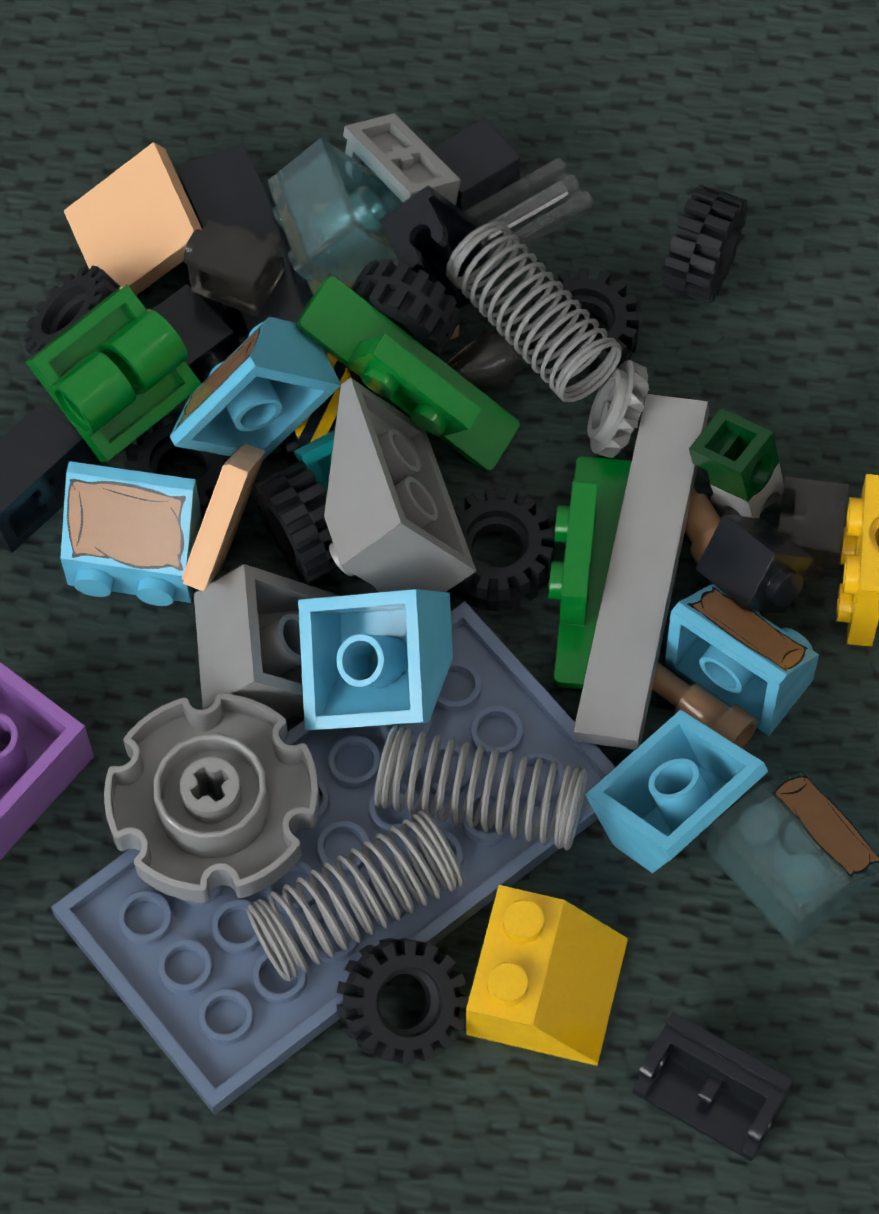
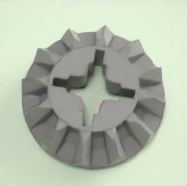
[587,360,649,458]

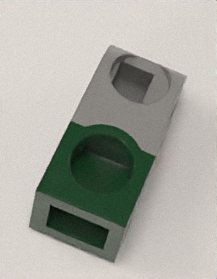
[689,408,784,518]

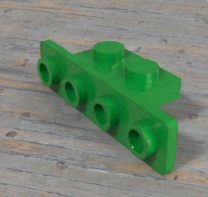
[296,276,520,471]
[548,456,632,689]

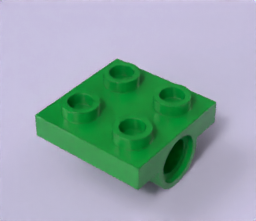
[25,284,202,462]

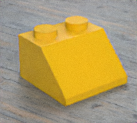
[466,885,628,1066]

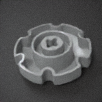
[104,693,319,903]

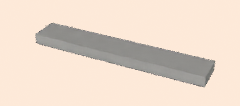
[573,394,709,750]

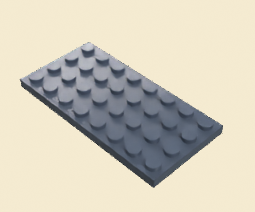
[51,601,615,1115]

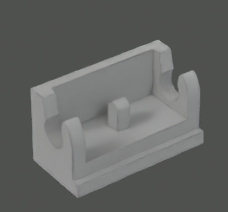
[343,113,461,205]

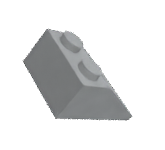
[324,378,476,592]

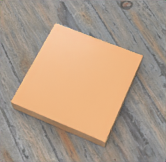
[64,142,208,296]
[181,443,266,592]

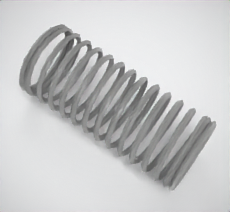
[446,221,622,402]
[374,725,588,851]
[246,811,463,981]

